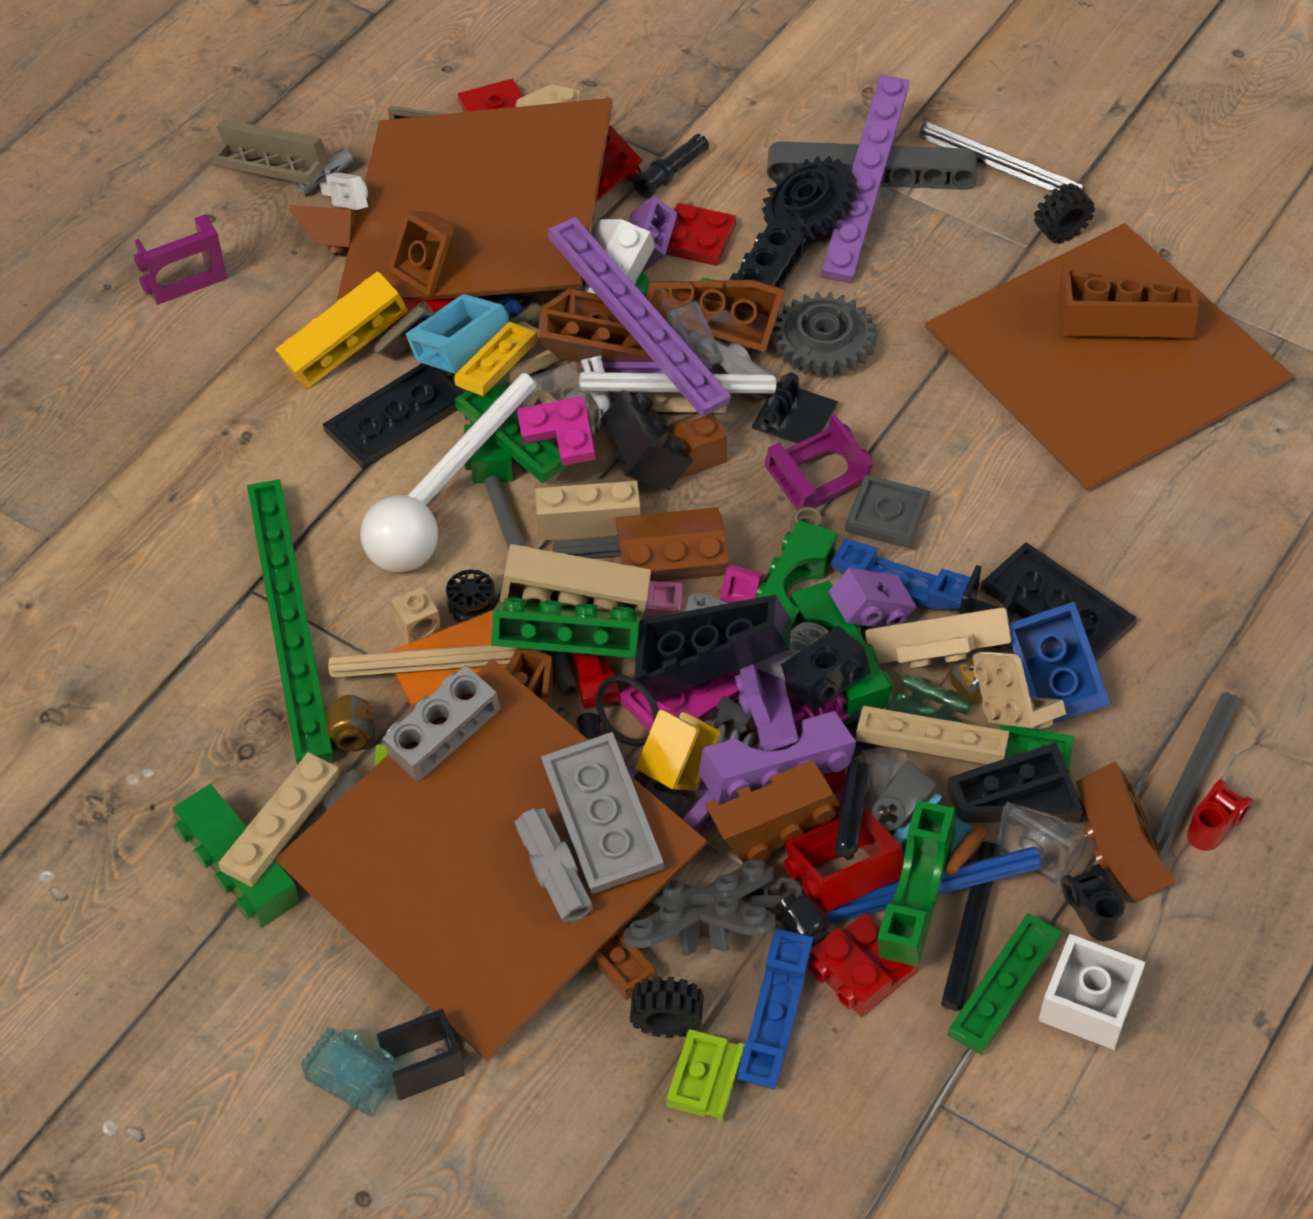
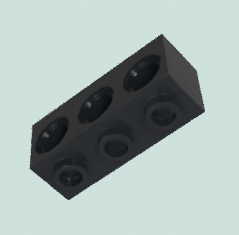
[729,222,804,289]

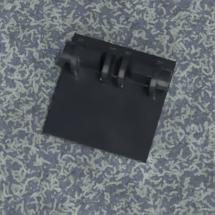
[752,372,838,444]

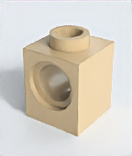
[391,586,441,644]

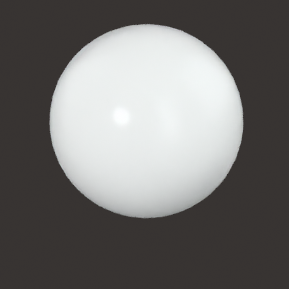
[360,495,438,573]

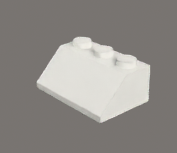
[557,219,655,296]

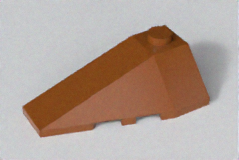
[646,280,785,352]

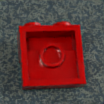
[808,913,919,1017]

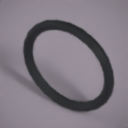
[596,675,659,746]

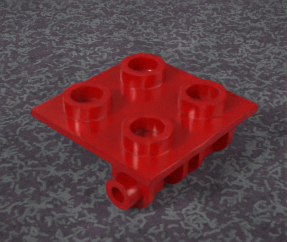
[597,125,643,201]

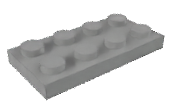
[541,732,665,895]

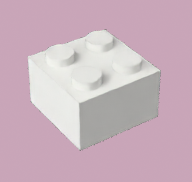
[1038,934,1146,1050]

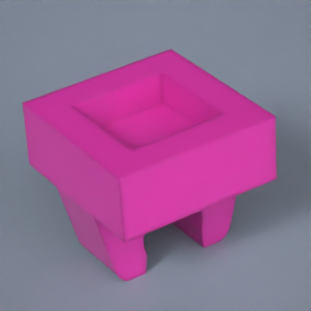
[720,564,763,603]

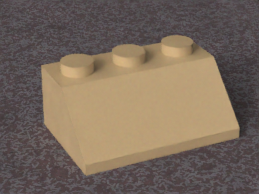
[534,477,640,541]

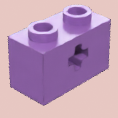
[628,195,677,271]
[829,567,916,628]

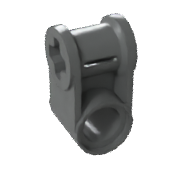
[871,760,937,831]

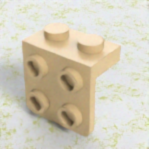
[973,652,1066,729]

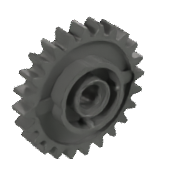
[773,292,876,378]

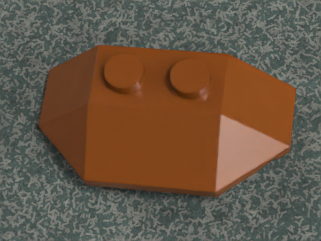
[539,288,654,363]

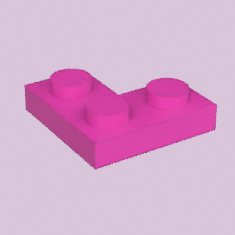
[517,396,596,466]

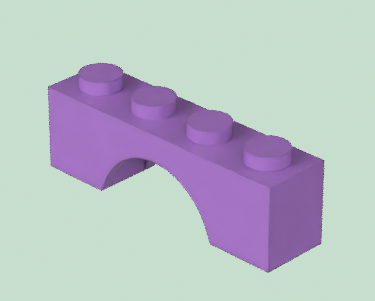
[698,711,856,805]

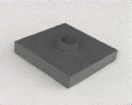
[845,474,930,549]

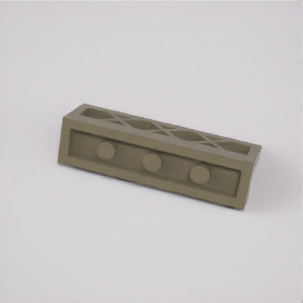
[210,119,329,185]

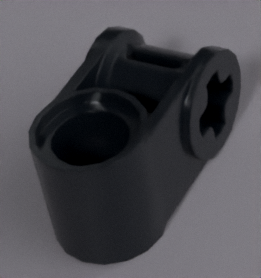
[1061,864,1125,941]

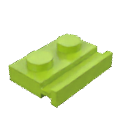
[666,1029,745,1122]

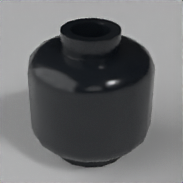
[774,893,830,947]

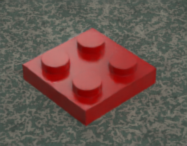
[666,203,736,266]

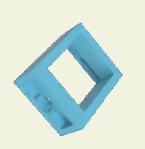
[406,294,509,374]

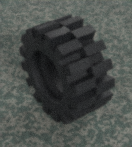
[1034,183,1095,244]
[630,976,704,1038]

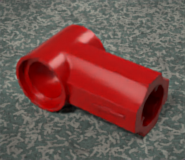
[573,653,620,709]

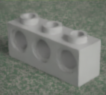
[382,665,501,783]

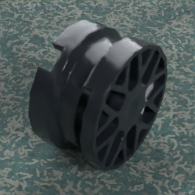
[446,569,496,623]

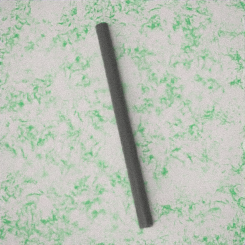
[484,475,579,696]

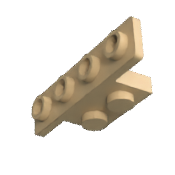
[865,607,1012,668]

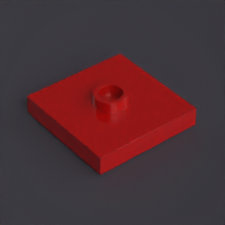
[458,78,523,112]

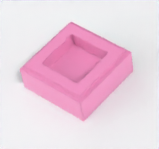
[645,581,683,617]

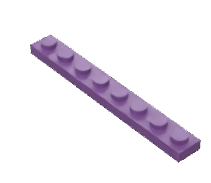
[821,74,910,284]
[548,217,731,418]

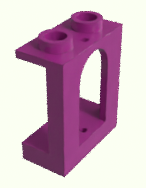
[133,214,227,305]
[764,414,873,510]

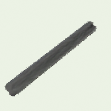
[1151,692,1240,861]

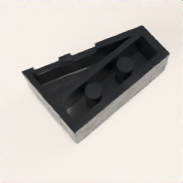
[947,742,1083,823]

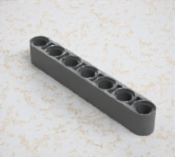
[767,141,977,190]

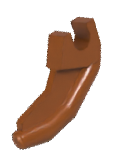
[944,824,988,875]

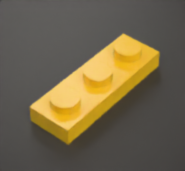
[455,322,537,396]

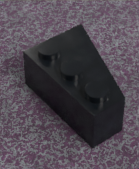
[600,390,694,490]

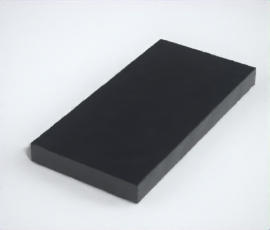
[323,363,464,469]
[981,542,1137,662]

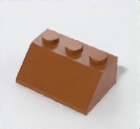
[616,507,729,581]

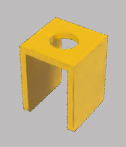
[635,710,721,791]

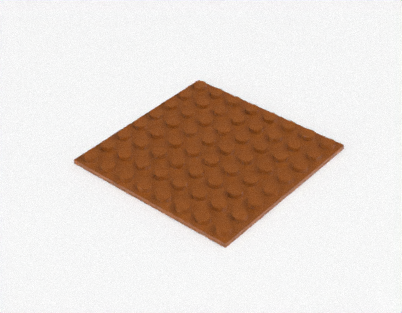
[336,98,613,302]
[925,223,1293,491]
[274,658,707,1062]

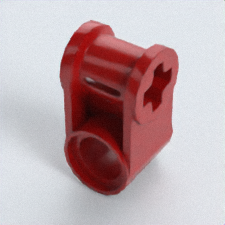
[1187,779,1253,851]

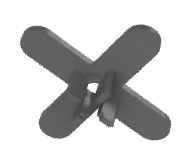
[623,859,776,956]

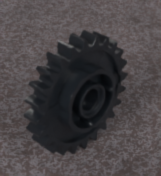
[762,156,859,241]

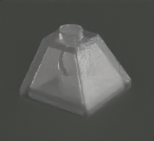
[996,802,1089,887]

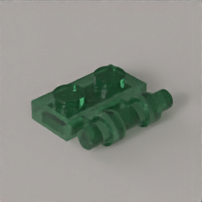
[885,674,972,723]

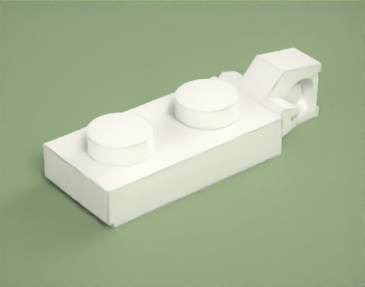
[319,172,368,210]

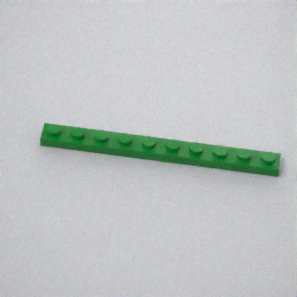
[247,479,334,765]

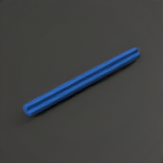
[821,847,1041,923]

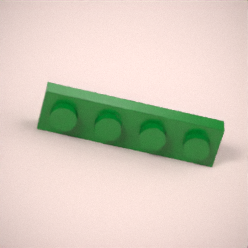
[455,390,568,484]
[948,913,1061,1056]

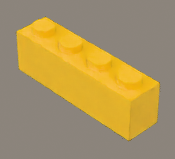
[275,271,409,390]

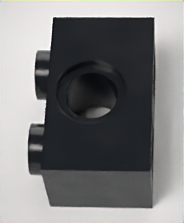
[781,625,871,712]

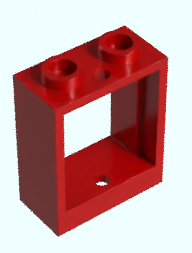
[784,807,904,912]

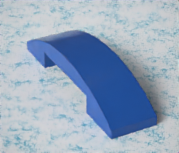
[831,538,971,609]
[736,928,813,1090]

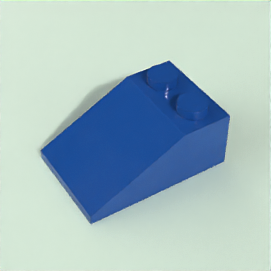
[1009,601,1111,724]

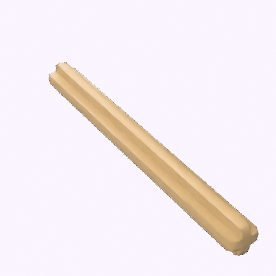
[328,644,543,678]

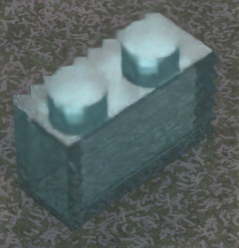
[301,1027,397,1116]

